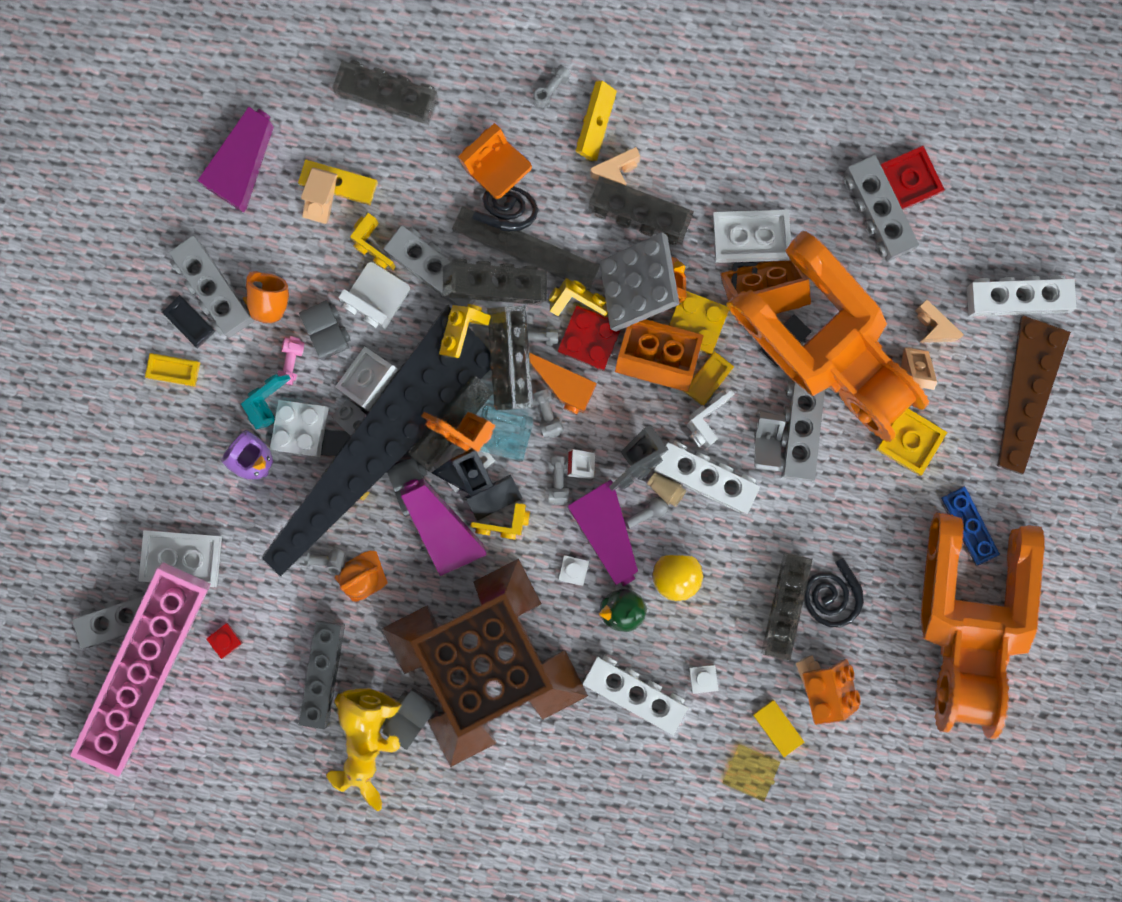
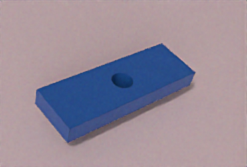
[941,486,1000,566]

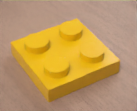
[669,291,729,355]
[876,409,948,476]

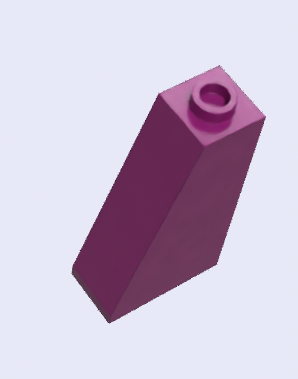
[197,107,274,213]
[400,478,487,576]
[567,479,638,587]

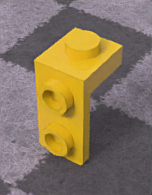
[350,213,396,270]
[548,278,608,316]
[439,304,491,358]
[470,503,530,540]

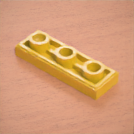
[576,81,617,161]
[298,159,378,206]

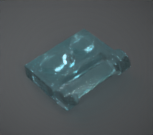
[479,405,533,462]

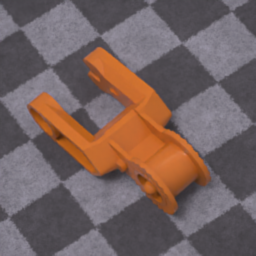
[727,230,929,442]
[920,512,1045,739]

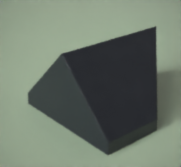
[431,449,493,497]

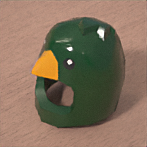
[599,589,648,632]

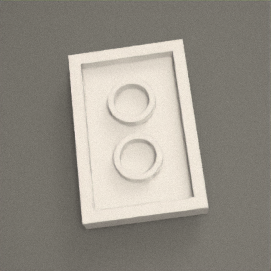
[713,210,791,263]
[138,530,222,587]

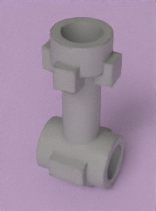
[533,65,571,108]
[511,324,558,347]
[533,389,564,438]
[549,457,569,505]
[296,549,346,575]

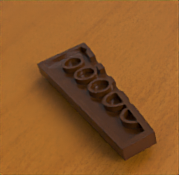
[997,315,1071,475]

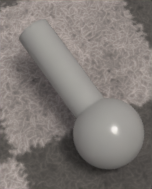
[624,497,668,529]

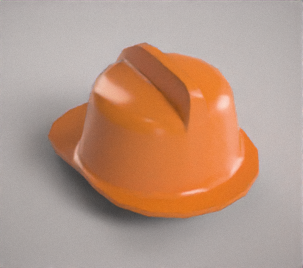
[334,551,388,602]

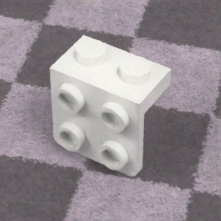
[339,262,410,329]
[687,390,735,450]

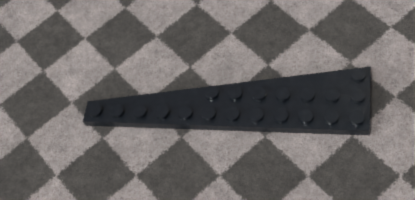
[261,305,500,577]

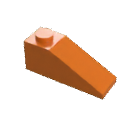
[525,352,597,415]

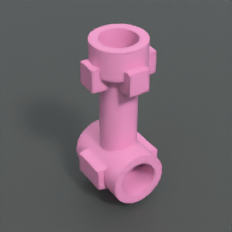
[277,336,305,385]

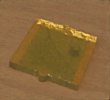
[722,744,781,802]

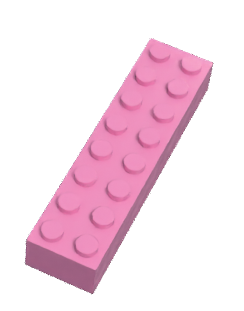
[70,562,211,777]

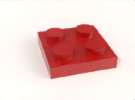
[880,145,945,210]
[557,305,621,371]

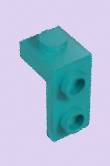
[241,374,291,430]

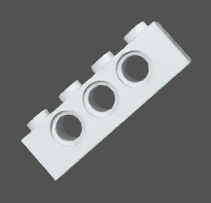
[967,275,1076,317]
[653,441,760,515]
[582,655,688,736]

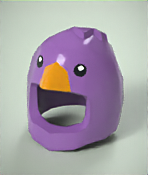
[221,430,273,479]

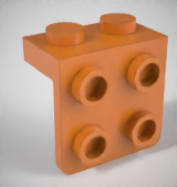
[458,123,532,199]
[422,411,495,452]
[802,659,861,725]

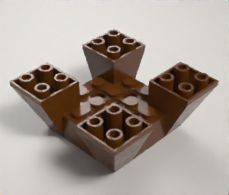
[382,558,588,767]

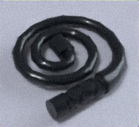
[472,186,538,231]
[803,557,864,628]

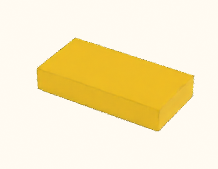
[683,351,735,405]
[145,353,200,387]
[752,700,805,757]

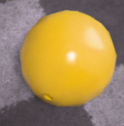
[652,555,704,601]

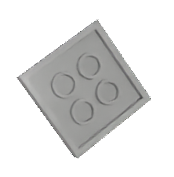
[599,232,680,331]

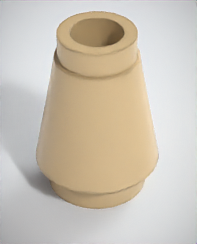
[647,472,687,507]

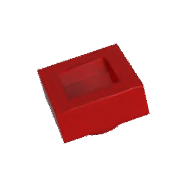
[206,623,243,659]

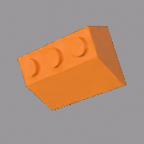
[720,261,811,324]
[615,319,704,392]

